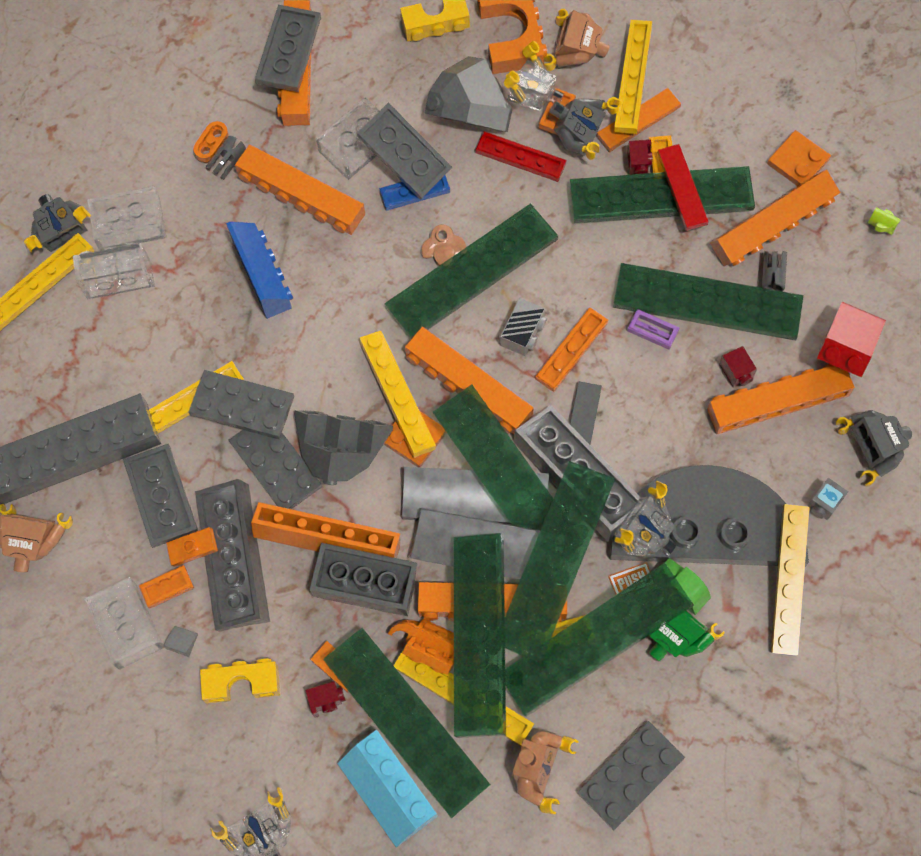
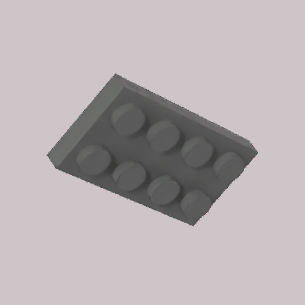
[255,4,321,92]
[356,102,452,200]
[189,370,294,439]
[229,430,322,509]
[123,444,198,548]
[577,721,685,831]

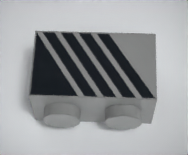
[500,298,547,356]

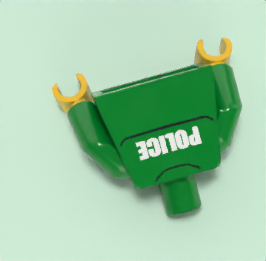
[648,586,725,662]

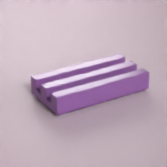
[627,309,680,350]

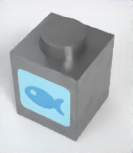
[808,478,849,520]

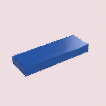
[379,175,450,211]

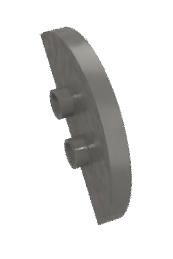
[610,465,809,567]

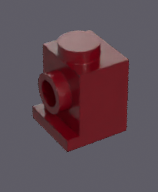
[627,140,652,177]
[305,681,346,718]

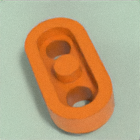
[193,121,229,162]

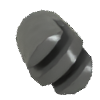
[206,136,246,179]
[762,251,787,293]

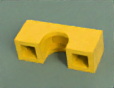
[400,0,470,42]
[200,659,280,704]

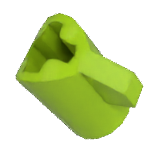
[868,207,900,235]

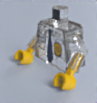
[504,41,564,110]
[614,481,676,556]
[210,787,291,856]

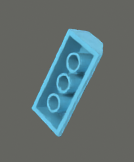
[337,730,438,848]

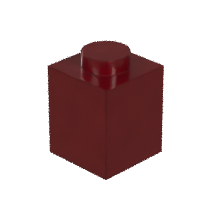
[719,346,757,387]

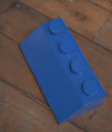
[226,222,293,319]

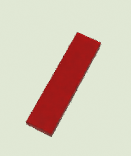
[476,131,567,182]
[657,144,709,231]

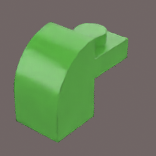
[653,558,711,615]

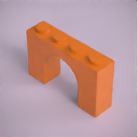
[477,0,547,74]

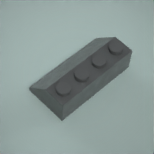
[310,543,418,617]

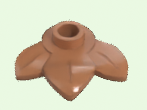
[422,224,467,270]

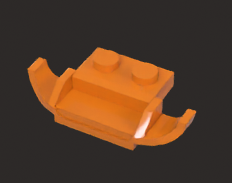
[388,619,481,675]

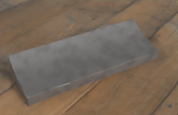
[513,405,647,542]
[402,467,549,527]
[195,479,270,632]
[411,508,566,586]

